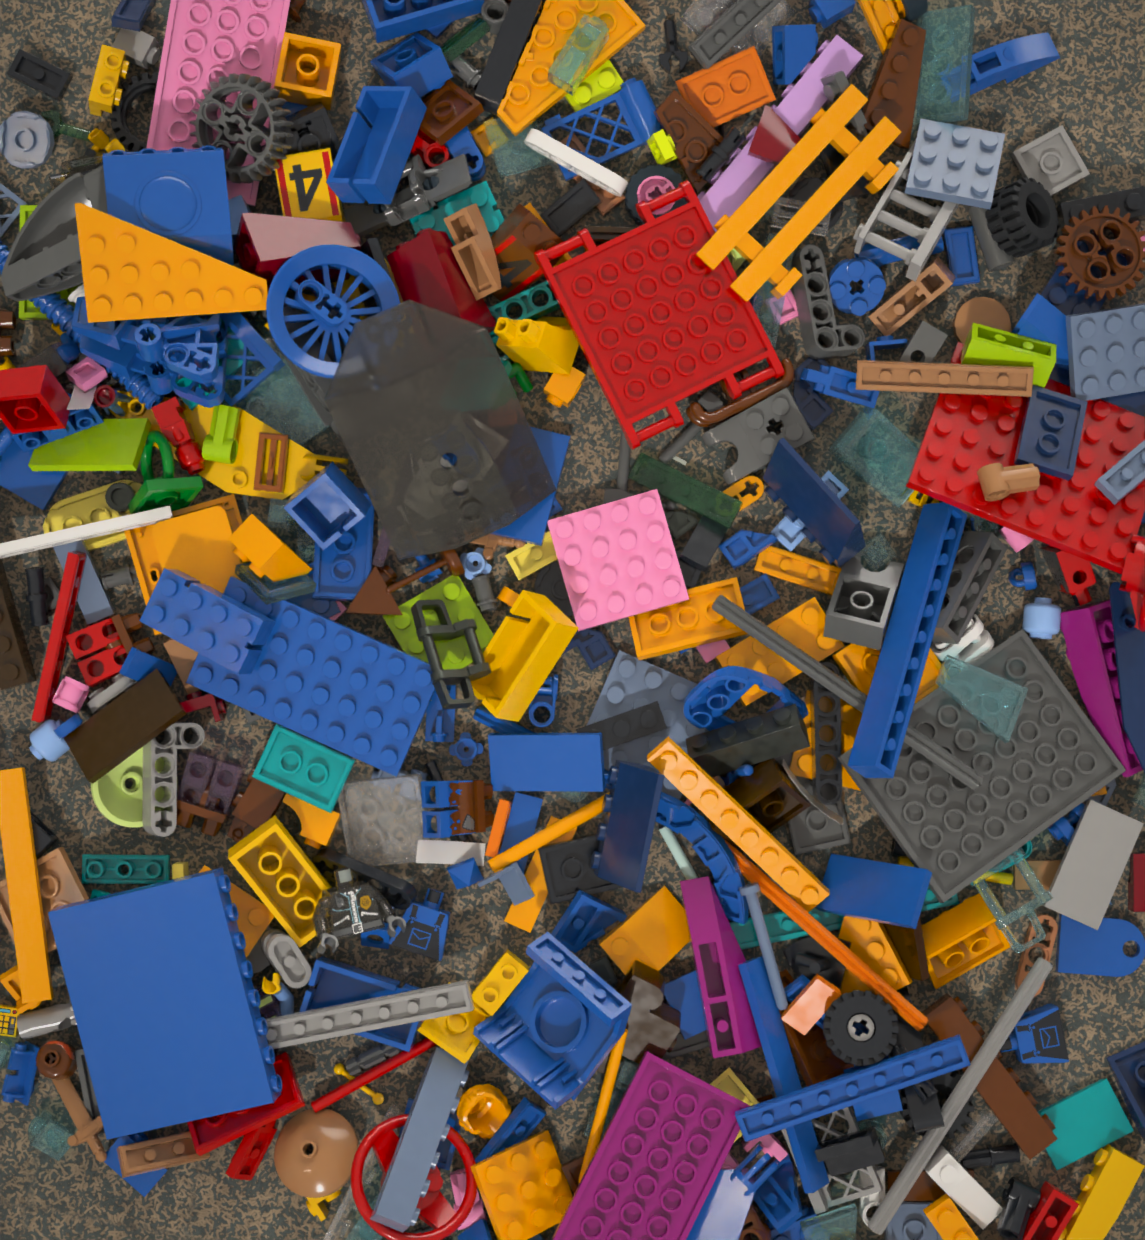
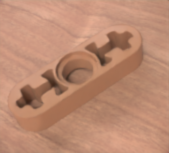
[1015,914,1058,997]

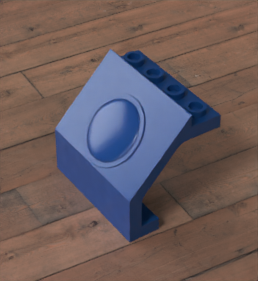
[102,145,234,266]
[473,932,632,1110]

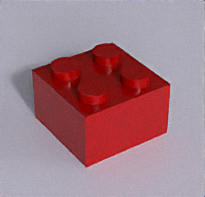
[0,365,71,434]

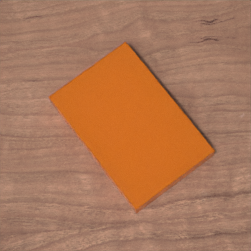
[675,46,776,128]

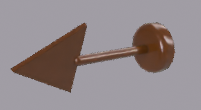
[346,538,465,616]

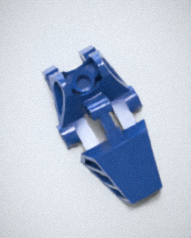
[71,296,227,408]

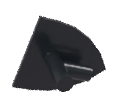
[783,937,852,998]

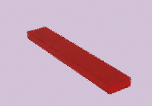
[31,551,87,723]

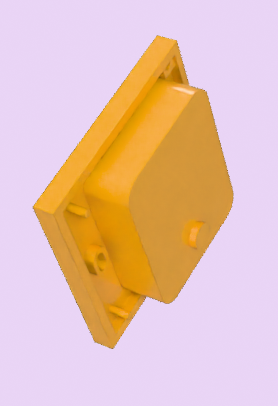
[124,494,262,636]

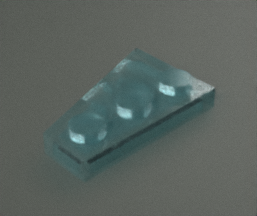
[935,655,1028,743]

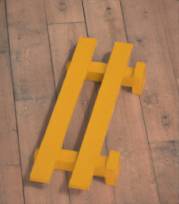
[696,84,901,302]

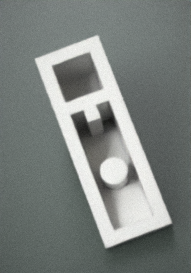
[924,1145,1003,1229]

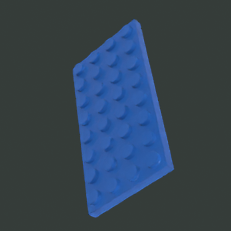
[186,576,444,777]

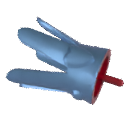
[94,385,132,416]

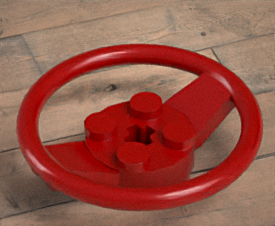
[1119,535,1145,632]
[350,1114,478,1240]

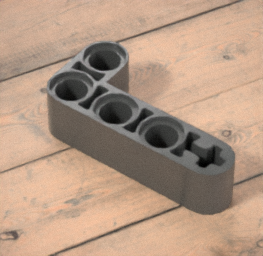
[790,244,865,360]

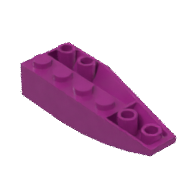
[680,876,762,1058]

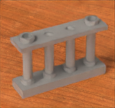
[853,152,959,282]

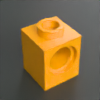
[544,367,586,408]

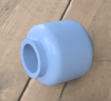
[1022,597,1061,639]
[29,719,70,762]

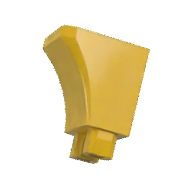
[494,316,579,374]

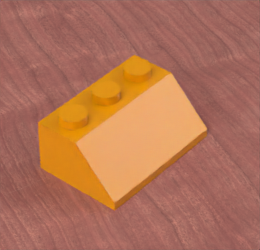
[921,892,1010,989]

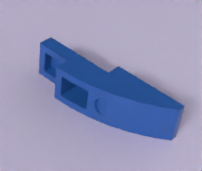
[941,32,1060,103]

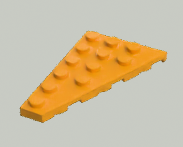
[497,0,646,137]
[75,203,268,323]

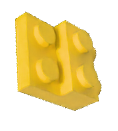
[88,44,130,116]

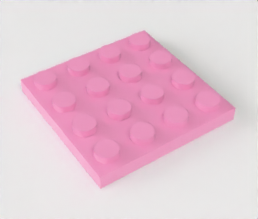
[547,489,689,631]

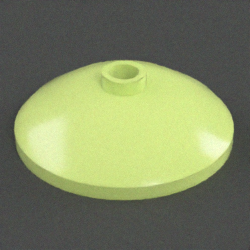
[91,747,178,827]

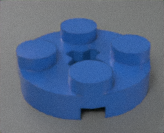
[828,257,886,316]

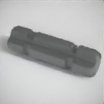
[345,1044,400,1075]

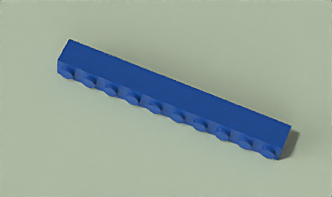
[847,502,967,778]

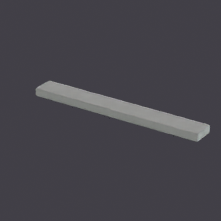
[265,980,475,1049]

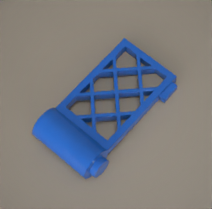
[541,78,662,181]

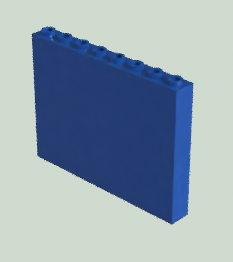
[48,867,282,1140]

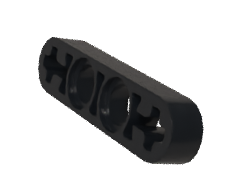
[312,848,417,910]

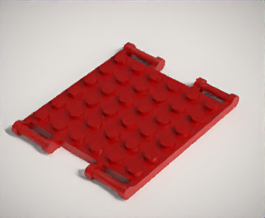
[533,180,785,450]

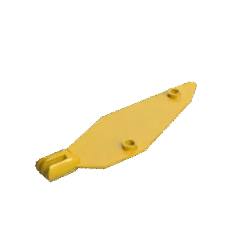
[108,391,348,500]

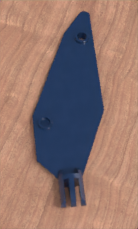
[1109,582,1145,773]

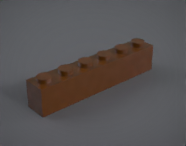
[921,993,1058,1160]

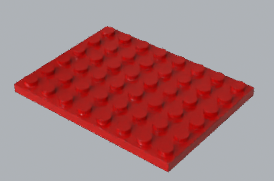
[905,341,1145,575]

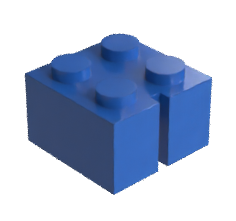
[284,461,372,550]

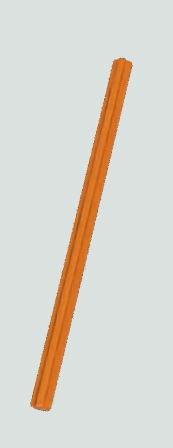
[722,837,928,1031]

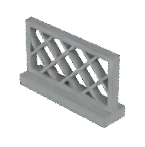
[782,1107,883,1214]

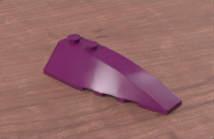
[1060,599,1143,777]

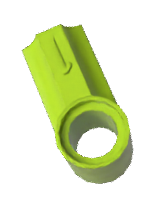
[202,405,241,464]

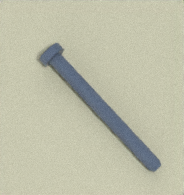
[739,883,788,1010]

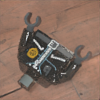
[312,867,406,954]

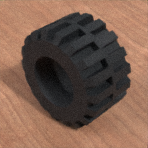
[985,177,1059,258]

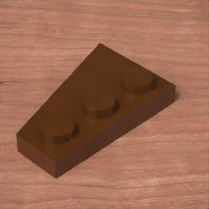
[653,90,724,193]

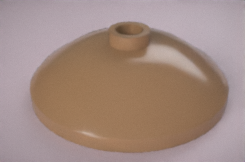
[274,1108,359,1198]

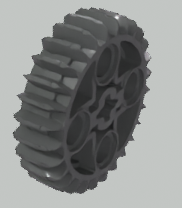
[189,73,294,184]

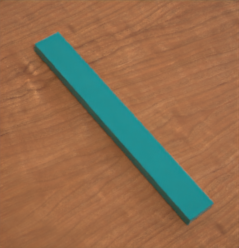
[729,886,959,950]

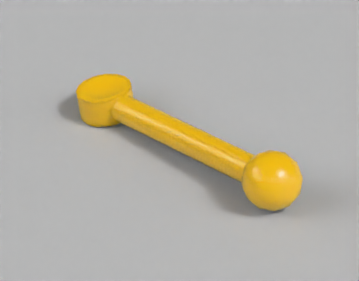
[334,1063,384,1105]

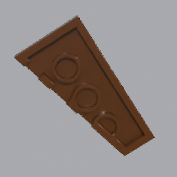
[779,969,854,1087]

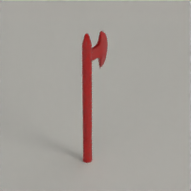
[311,1021,437,1113]

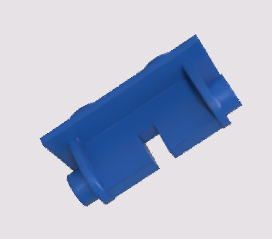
[425,685,456,742]
[1,1041,40,1106]

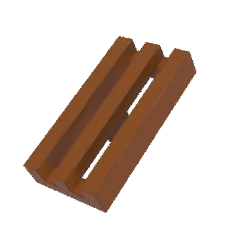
[253,432,290,493]

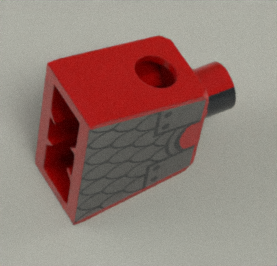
[1040,545,1096,606]

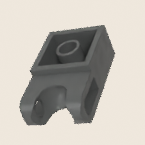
[702,387,816,485]
[823,553,904,650]

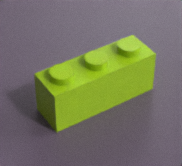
[961,323,1057,388]

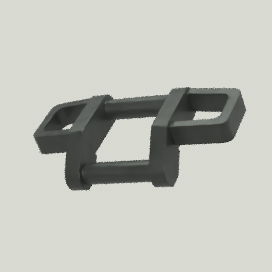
[411,599,491,709]

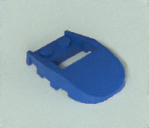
[683,666,808,731]

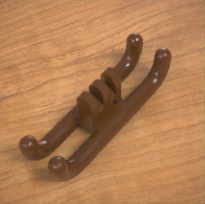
[686,358,794,428]

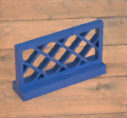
[156,312,285,407]

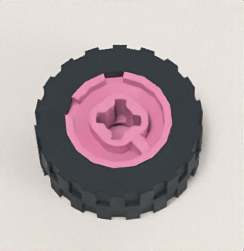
[625,164,687,226]

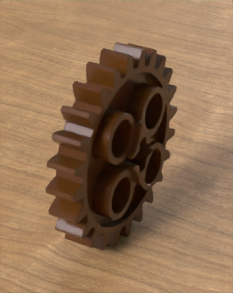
[1054,205,1145,301]

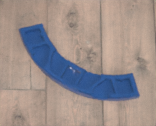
[655,792,749,924]

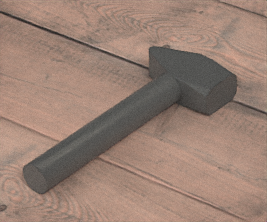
[657,389,728,466]
[604,424,634,504]

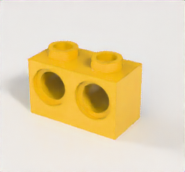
[471,949,530,1016]

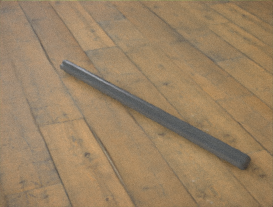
[712,595,984,790]

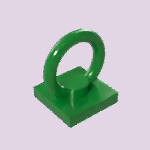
[128,430,203,514]

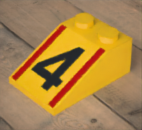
[275,148,345,222]

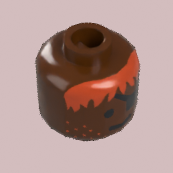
[36,1040,77,1080]

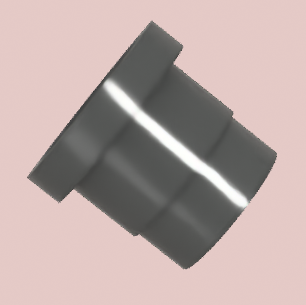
[481,0,509,34]

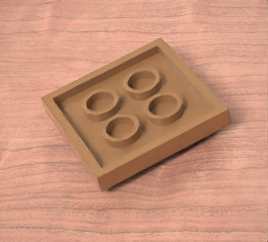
[0,847,89,954]

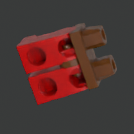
[66,613,156,687]

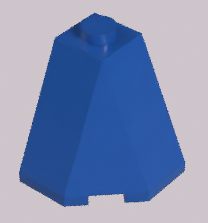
[1011,293,1069,366]

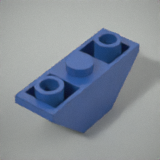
[10,393,104,453]

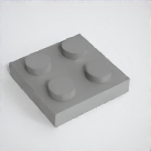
[1011,125,1090,197]

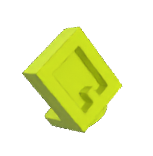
[647,129,677,165]

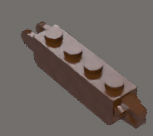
[227,725,318,842]

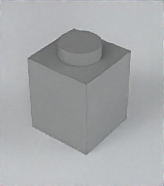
[112,28,160,71]

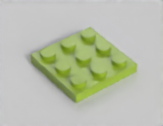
[383,575,494,670]

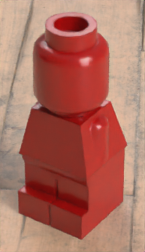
[151,396,205,475]

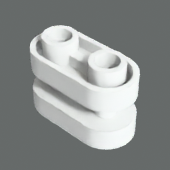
[931,614,995,677]

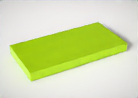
[28,418,152,471]

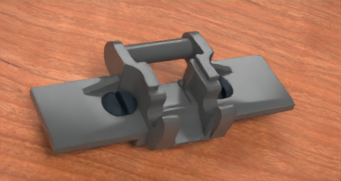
[344,154,472,238]

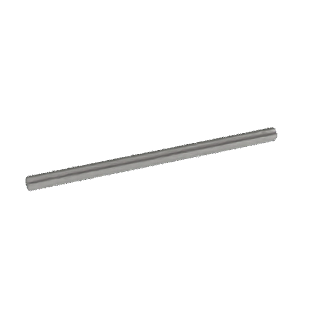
[868,957,1053,1235]

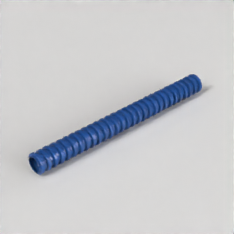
[0,240,165,410]

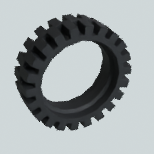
[110,72,158,152]

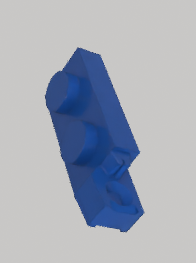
[800,365,879,408]

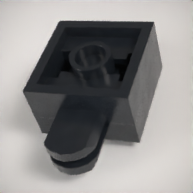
[253,102,341,173]

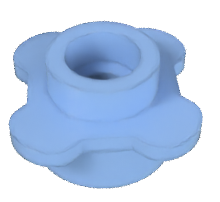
[460,547,492,580]

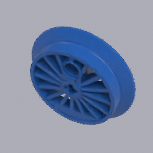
[266,244,401,379]

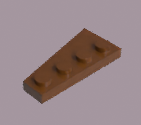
[862,19,926,149]

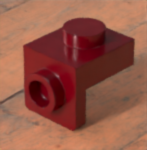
[181,691,227,722]

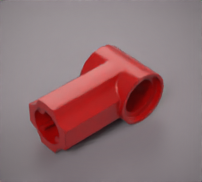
[410,129,451,169]

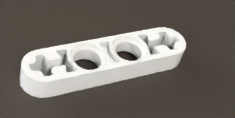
[524,128,628,197]

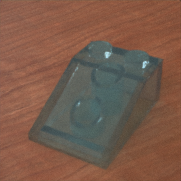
[828,406,919,508]

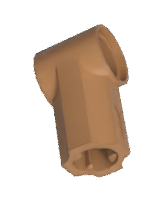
[977,463,1040,501]

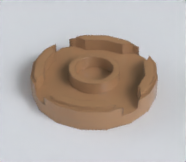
[953,297,1011,345]

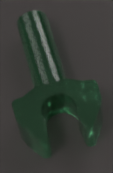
[41,110,91,142]

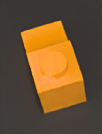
[282,793,342,850]

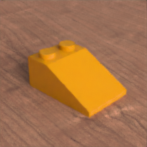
[599,885,690,975]

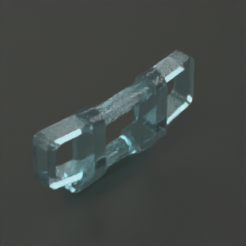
[970,847,1053,953]

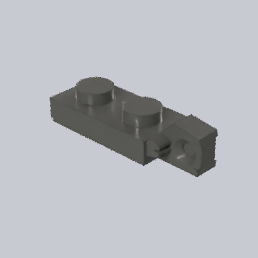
[820,71,868,142]

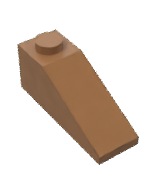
[868,256,956,336]

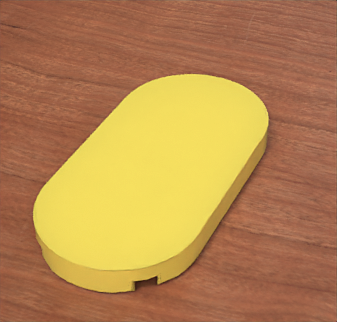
[43,480,142,552]

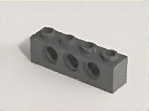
[932,531,1007,644]

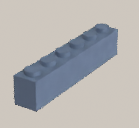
[370,1047,470,1233]

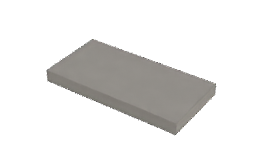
[1042,799,1144,930]

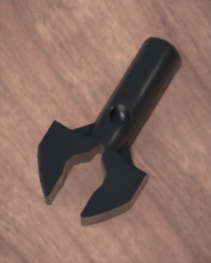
[659,19,688,74]

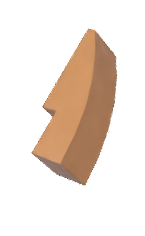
[444,203,502,301]

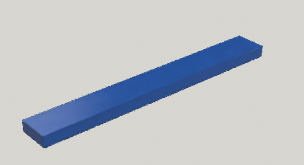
[738,956,830,1194]
[735,1035,971,1142]

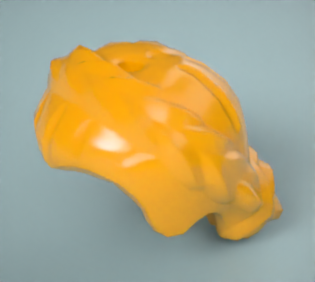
[456,1084,513,1139]

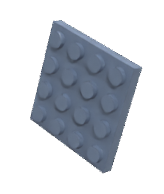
[587,650,709,800]

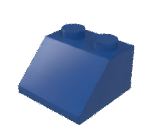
[370,32,453,99]

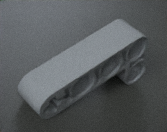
[142,723,205,837]

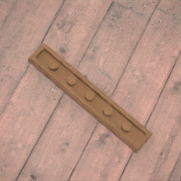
[856,360,1034,397]

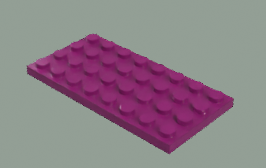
[551,1051,750,1240]

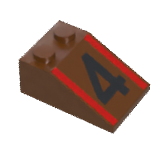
[490,203,564,302]

